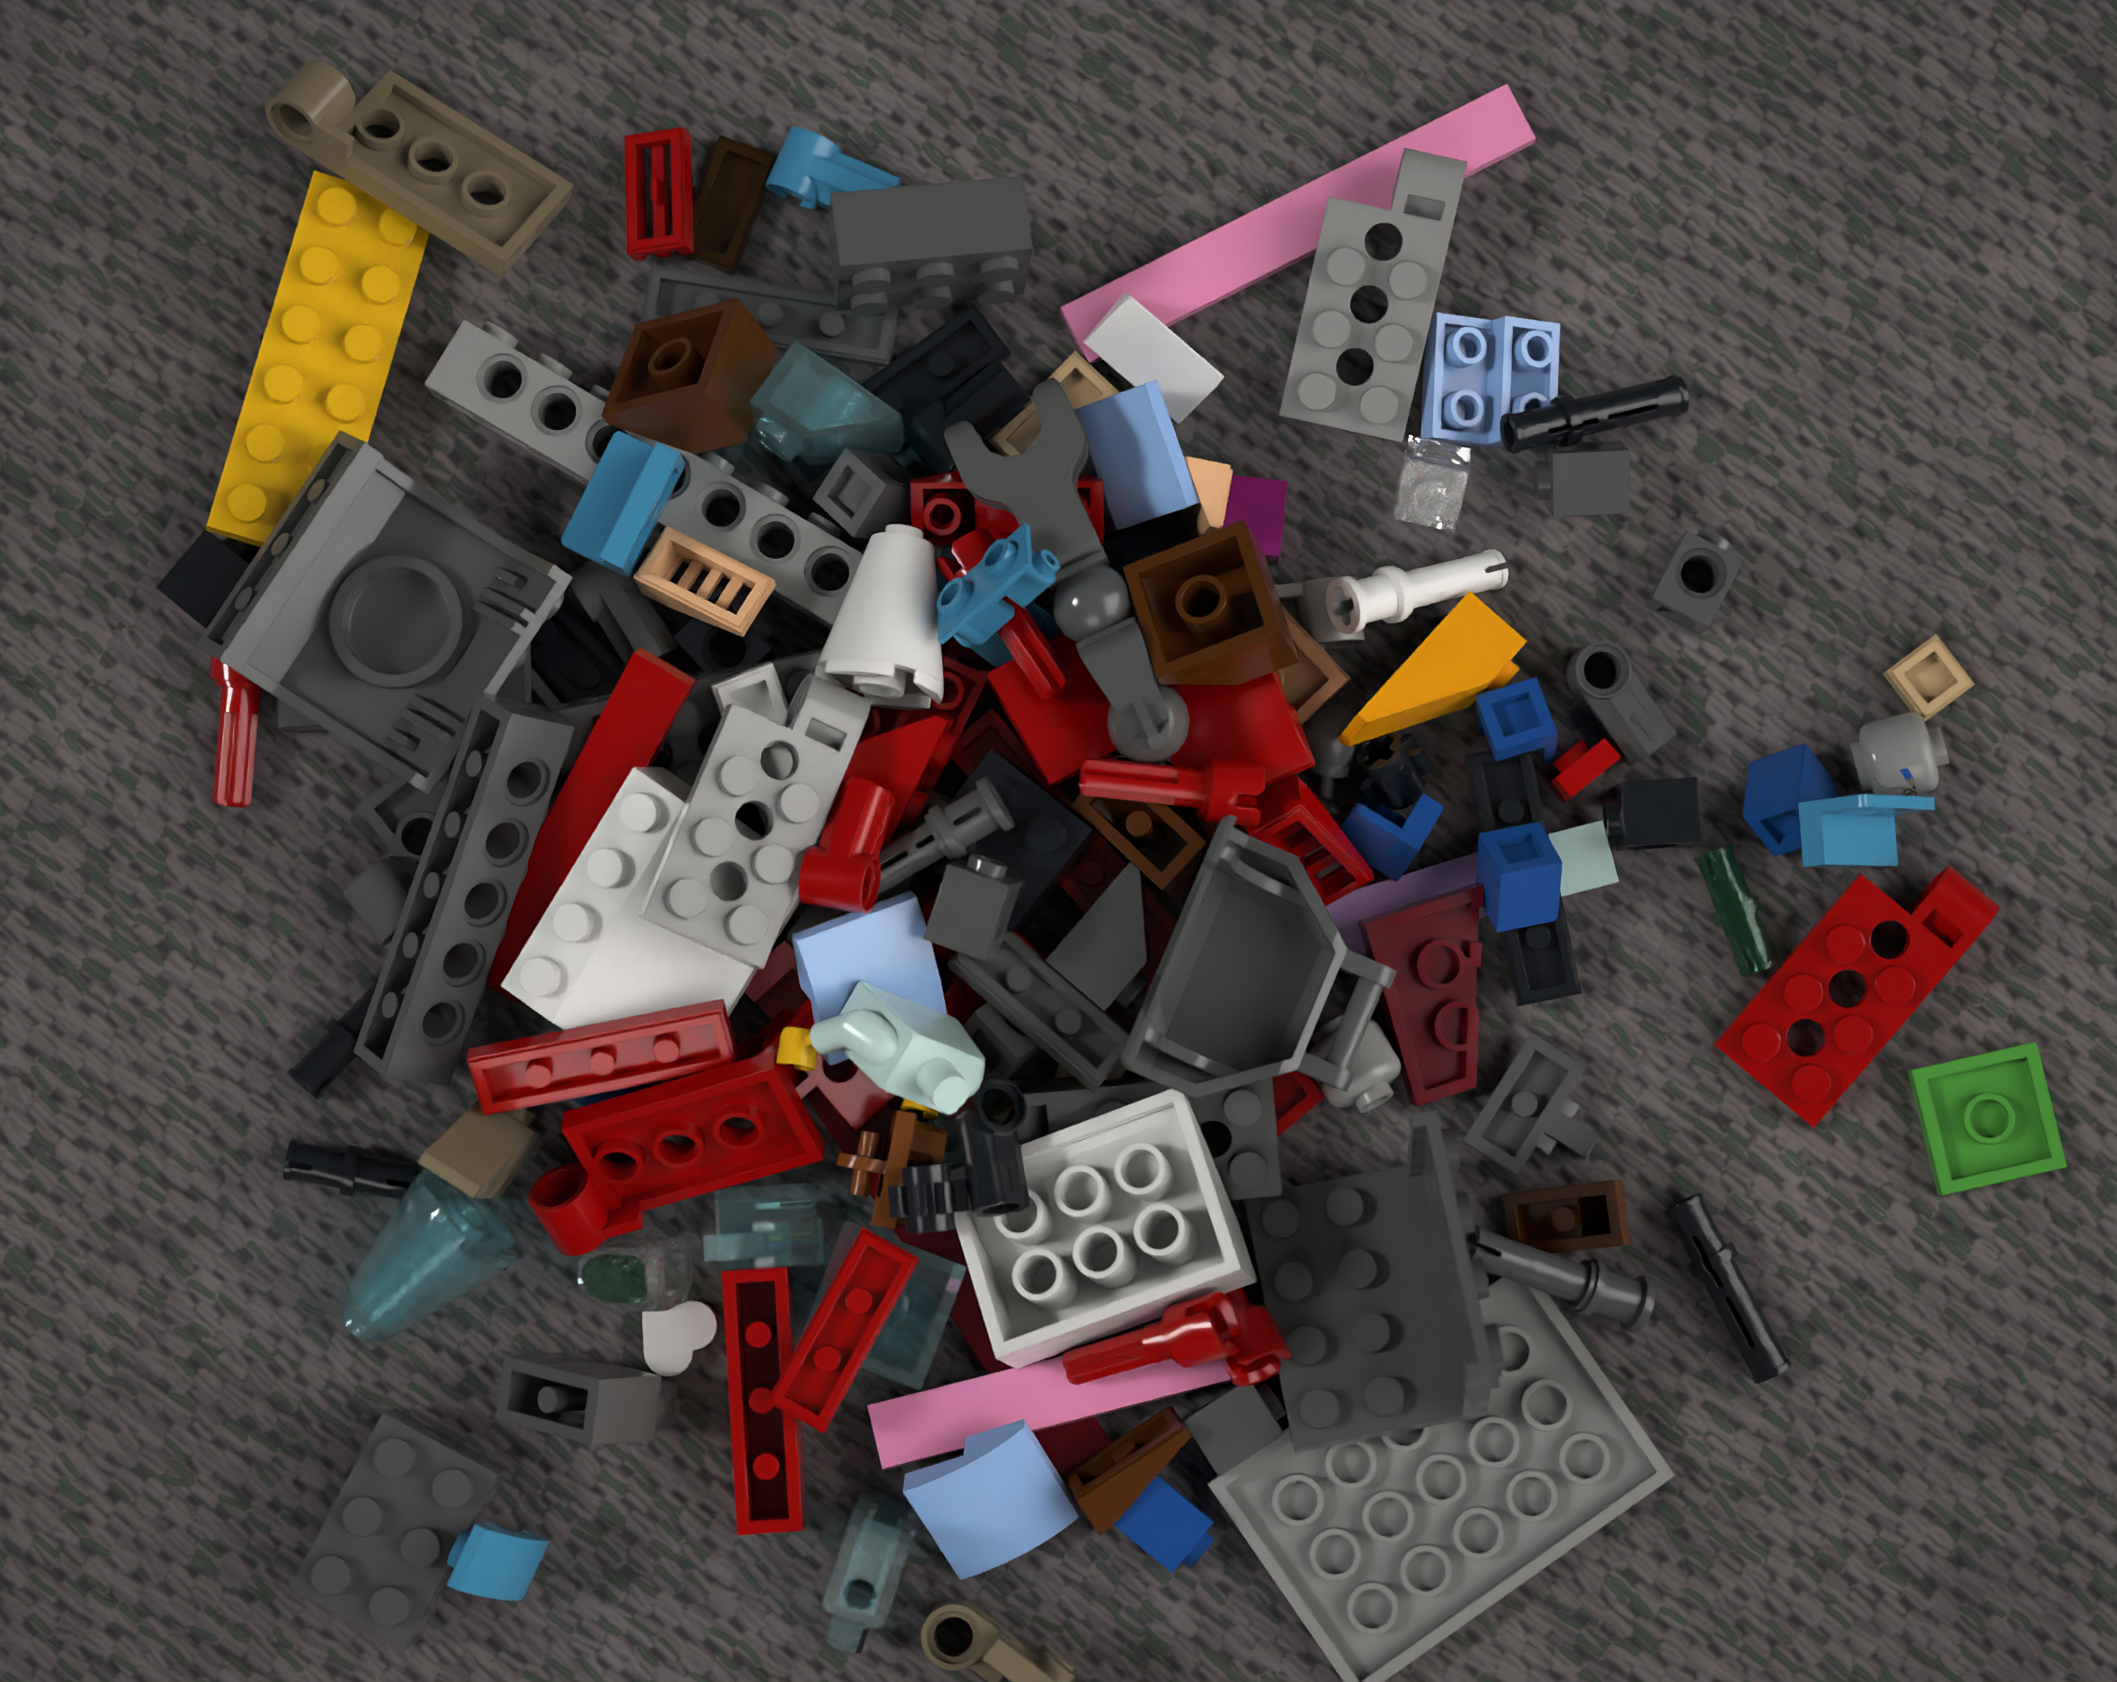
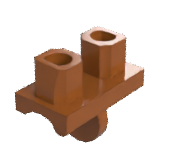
[836,1110,948,1230]

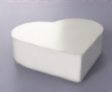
[642,1300,719,1377]

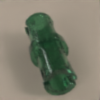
[1693,843,1779,977]

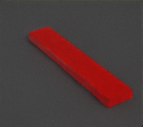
[486,647,697,1005]

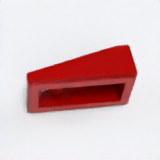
[1247,774,1374,907]

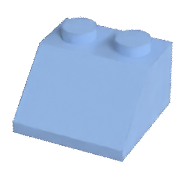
[1074,380,1200,533]

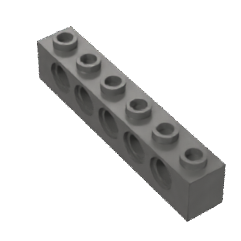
[353,692,575,1086]

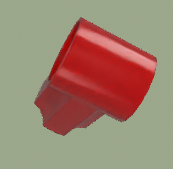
[798,778,896,914]

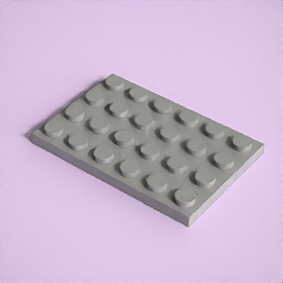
[1207,1276,1675,1682]

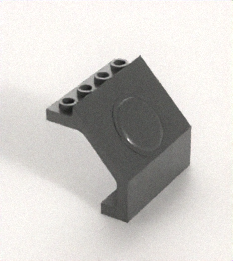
[196,430,573,795]

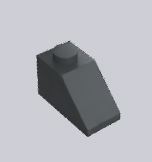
[1046,862,1150,1011]

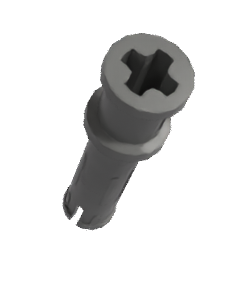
[833,776,1015,917]
[1465,1225,1656,1333]

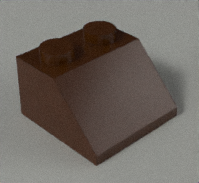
[601,298,778,454]
[1123,520,1300,685]

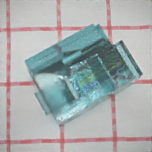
[703,1183,826,1270]

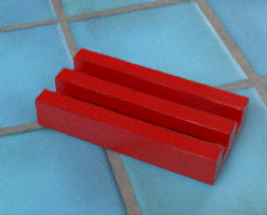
[624,127,694,262]

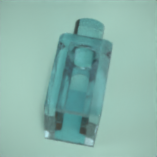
[821,1488,920,1653]

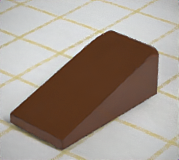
[1064,1406,1191,1535]

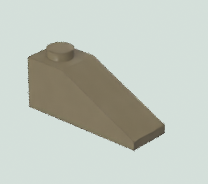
[417,1100,543,1199]

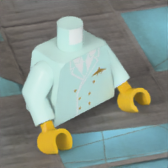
[776,980,985,1120]

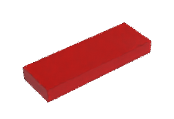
[766,1227,921,1433]

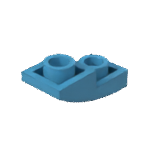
[447,1521,550,1601]

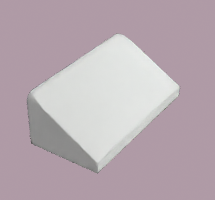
[1083,294,1224,424]

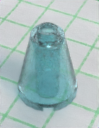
[340,1168,517,1342]

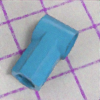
[765,127,901,210]

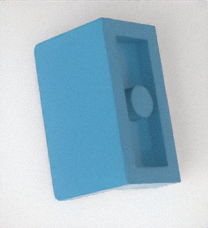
[561,431,686,578]
[1798,794,1935,869]

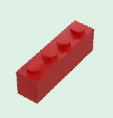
[721,1265,808,1535]

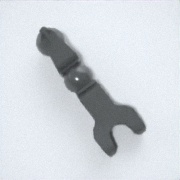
[944,377,1190,764]

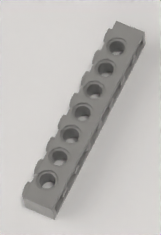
[425,320,867,630]

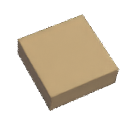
[1882,634,1975,722]

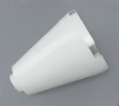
[814,524,944,710]

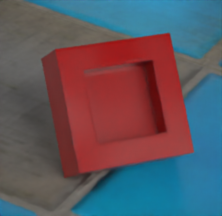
[1548,738,1621,803]

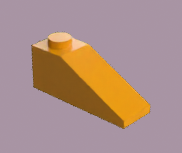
[1337,591,1527,747]

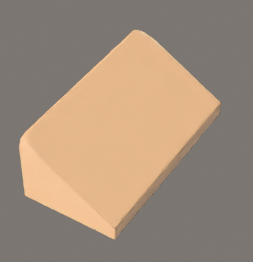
[1179,456,1233,540]

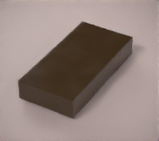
[675,135,778,276]

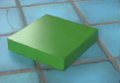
[1908,1042,2067,1195]

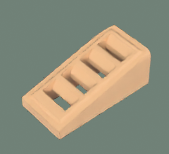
[633,525,777,637]

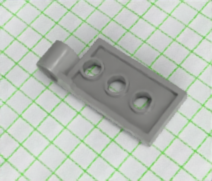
[1279,148,1467,443]
[637,673,871,970]

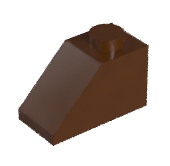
[1071,758,1210,904]

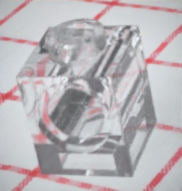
[1392,435,1471,532]

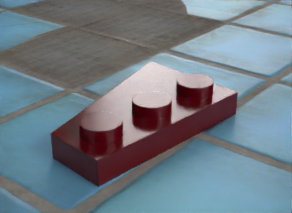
[1358,883,1484,1107]

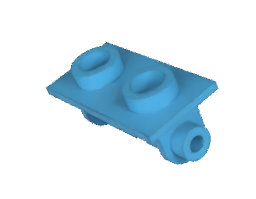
[936,522,1060,648]

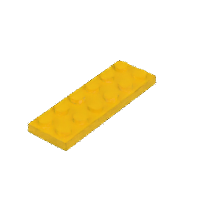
[206,170,430,547]

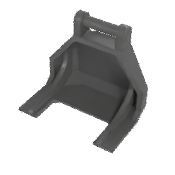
[1120,815,1397,1099]

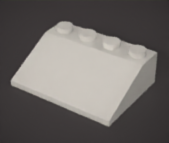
[501,767,800,1083]
[951,1089,1258,1369]

